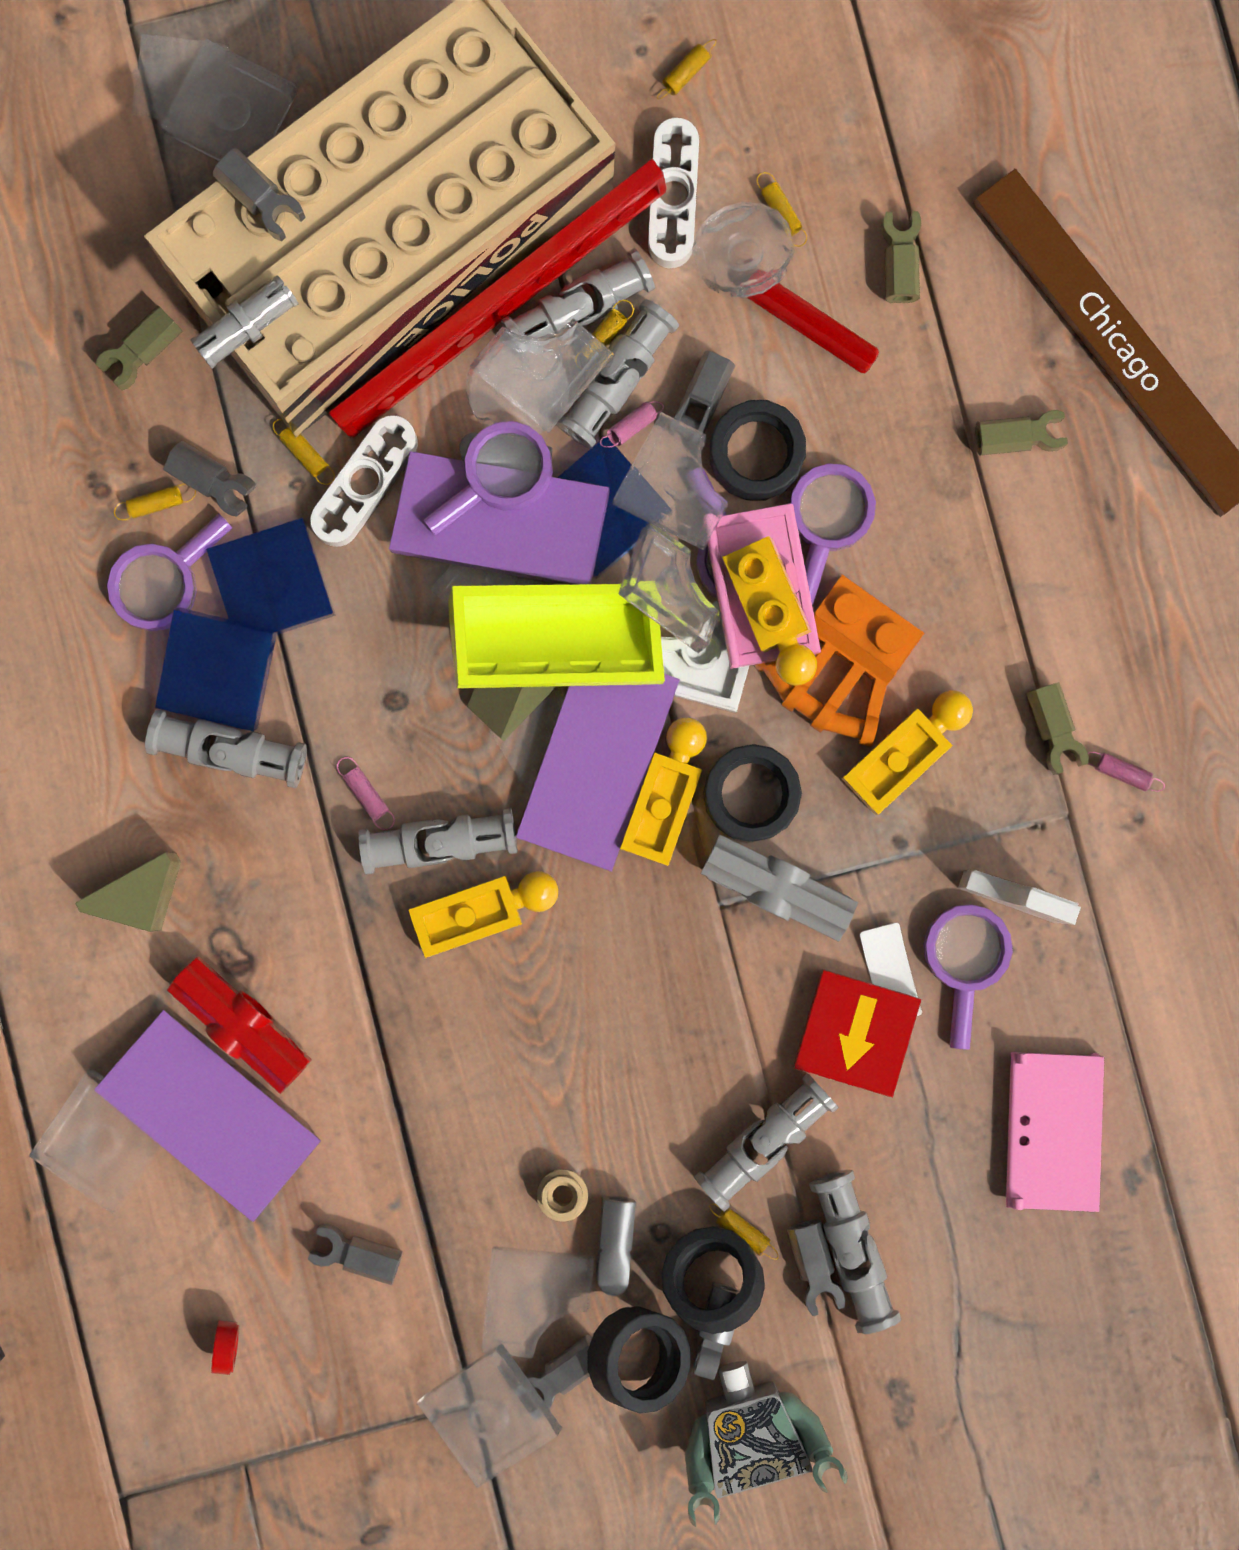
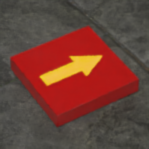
[793,969,922,1098]

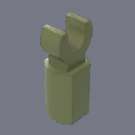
[881,211,921,303]
[95,305,183,391]
[975,410,1068,456]
[1026,682,1089,775]

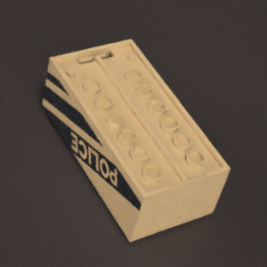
[144,0,615,437]

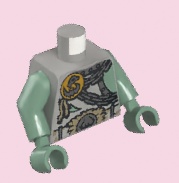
[685,1361,848,1527]

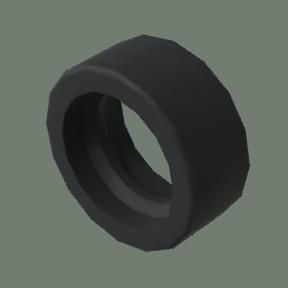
[710,400,806,501]
[703,744,802,842]
[661,1226,765,1334]
[587,1306,690,1414]

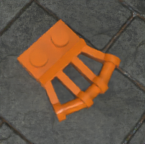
[754,575,925,747]

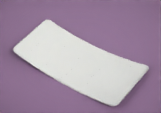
[860,923,922,1016]

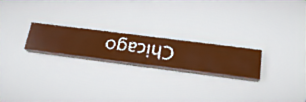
[973,168,1239,517]

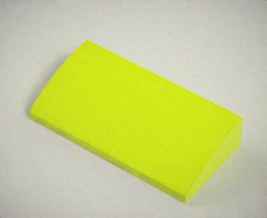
[448,584,665,688]

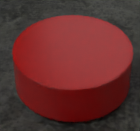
[211,1320,240,1375]

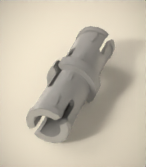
[190,275,299,369]

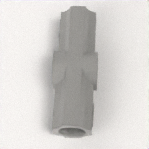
[700,835,858,942]

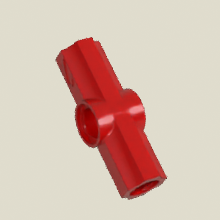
[167,957,312,1094]

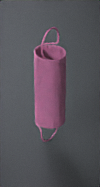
[600,401,664,447]
[1088,752,1165,791]
[337,757,395,830]

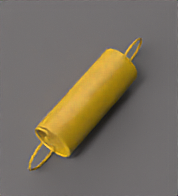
[657,39,717,100]
[757,172,807,247]
[574,300,634,369]
[273,419,335,485]
[114,483,196,520]
[709,1204,779,1260]

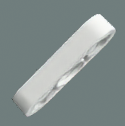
[648,118,699,268]
[311,416,418,547]

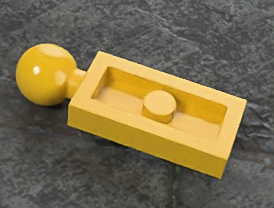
[722,536,817,686]
[841,690,973,815]
[620,717,707,866]
[408,871,558,958]

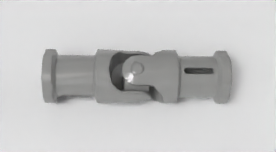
[501,248,655,360]
[556,299,679,449]
[145,710,307,788]
[359,808,518,875]
[694,1073,839,1212]
[809,1170,901,1334]

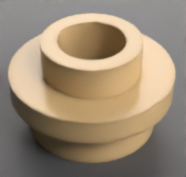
[537,1169,588,1222]

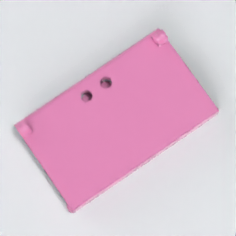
[703,504,821,669]
[1006,1052,1104,1212]

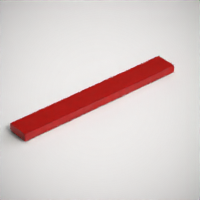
[329,159,667,438]

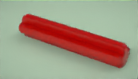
[745,271,879,374]

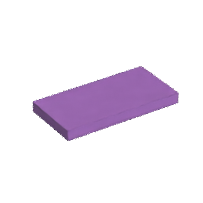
[389,451,610,585]
[516,674,680,872]
[94,1010,321,1222]

